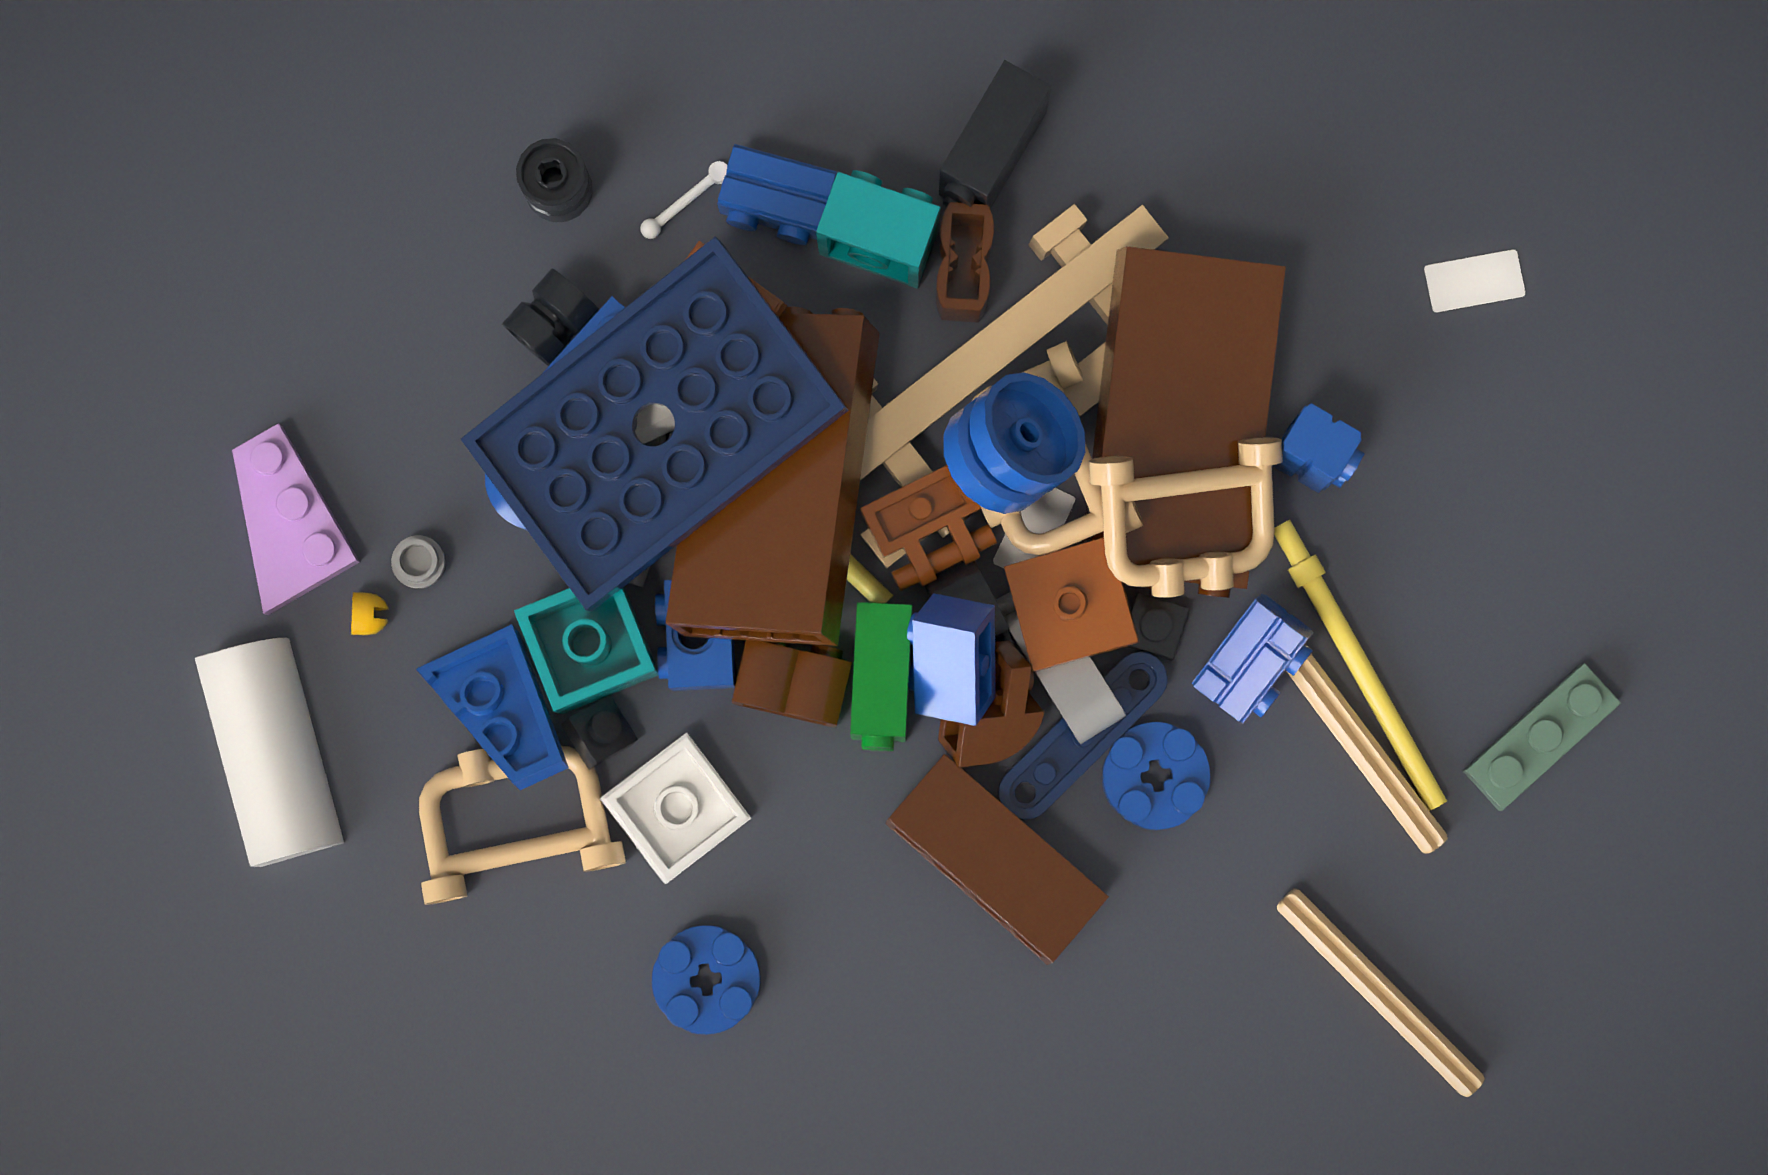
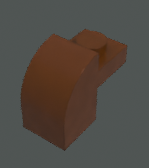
[938,640,1044,768]

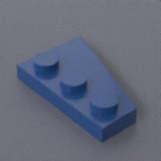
[416,624,569,790]

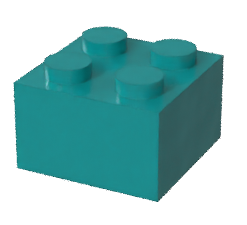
[816,170,940,289]
[514,586,658,715]

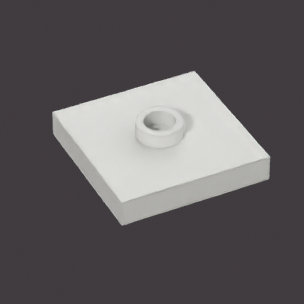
[600,733,751,884]

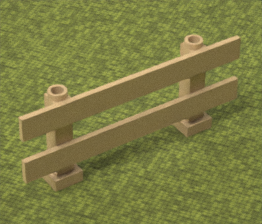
[860,204,1169,568]

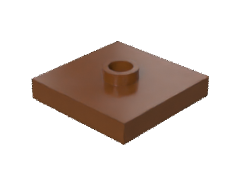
[1004,538,1140,672]

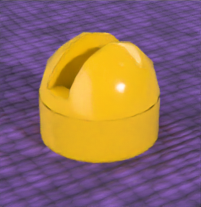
[351,592,389,635]

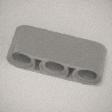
[1004,609,1126,745]

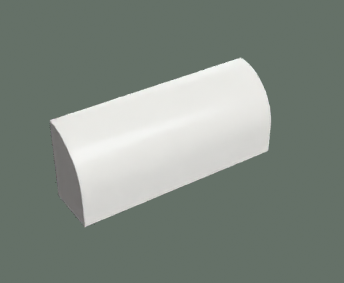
[195,638,344,867]

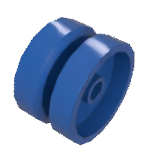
[943,372,1086,514]

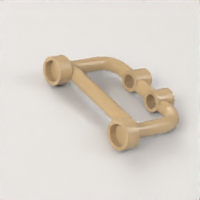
[972,341,1144,555]
[1089,437,1283,597]
[419,746,626,905]

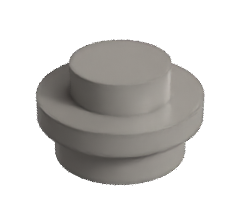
[391,535,446,589]

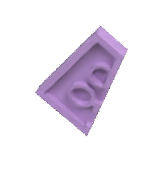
[232,423,360,615]

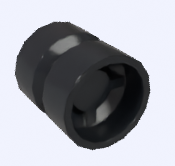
[516,138,593,222]
[502,268,600,366]

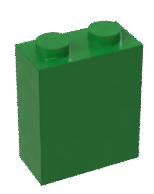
[850,602,912,751]

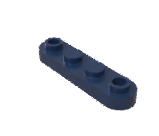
[998,652,1167,820]

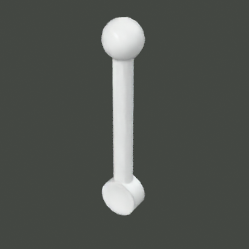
[640,161,727,239]

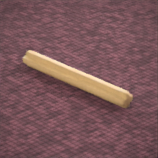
[1286,654,1448,854]
[1277,889,1485,1097]

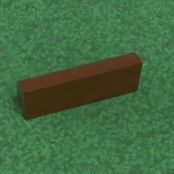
[885,754,1109,965]

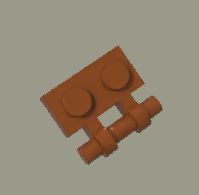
[859,465,997,591]

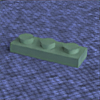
[1463,663,1621,811]

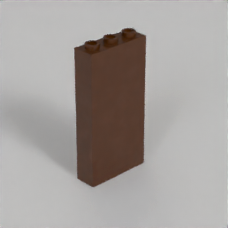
[1082,246,1286,598]
[666,307,880,646]

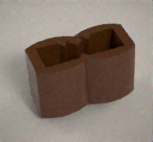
[936,202,994,323]
[732,640,852,728]

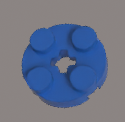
[1101,722,1210,830]
[652,925,761,1035]

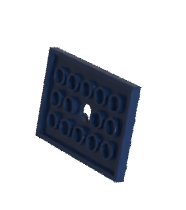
[461,236,849,612]

